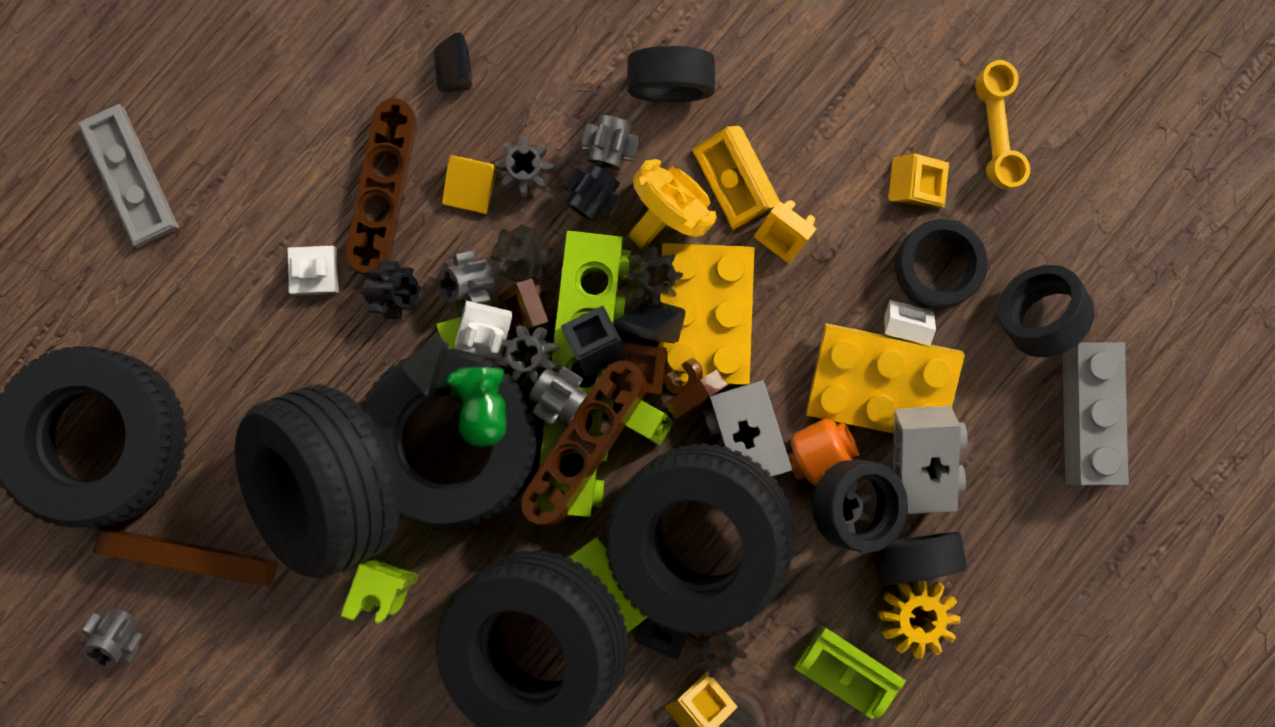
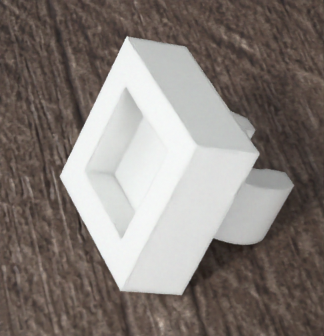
[288,246,339,296]
[884,300,936,346]
[455,301,512,360]

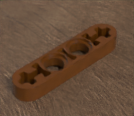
[346,98,417,276]
[521,361,647,526]
[93,528,278,586]

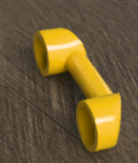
[975,60,1030,190]

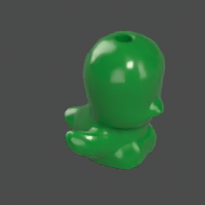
[445,368,507,446]

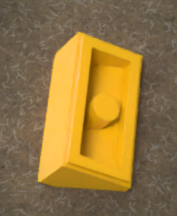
[691,126,780,230]

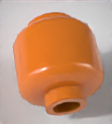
[788,418,860,486]

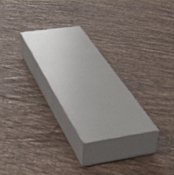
[77,104,179,248]

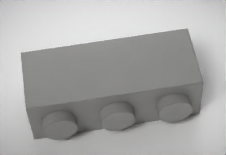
[1062,342,1129,485]

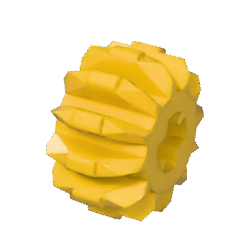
[878,580,961,659]

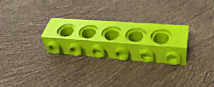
[535,230,631,517]

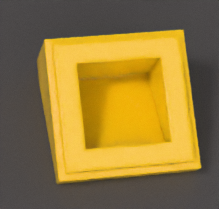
[888,153,949,208]
[442,155,497,215]
[665,671,737,727]

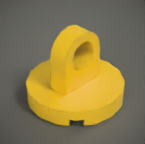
[628,159,717,250]

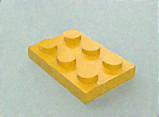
[658,243,755,386]
[805,323,965,434]

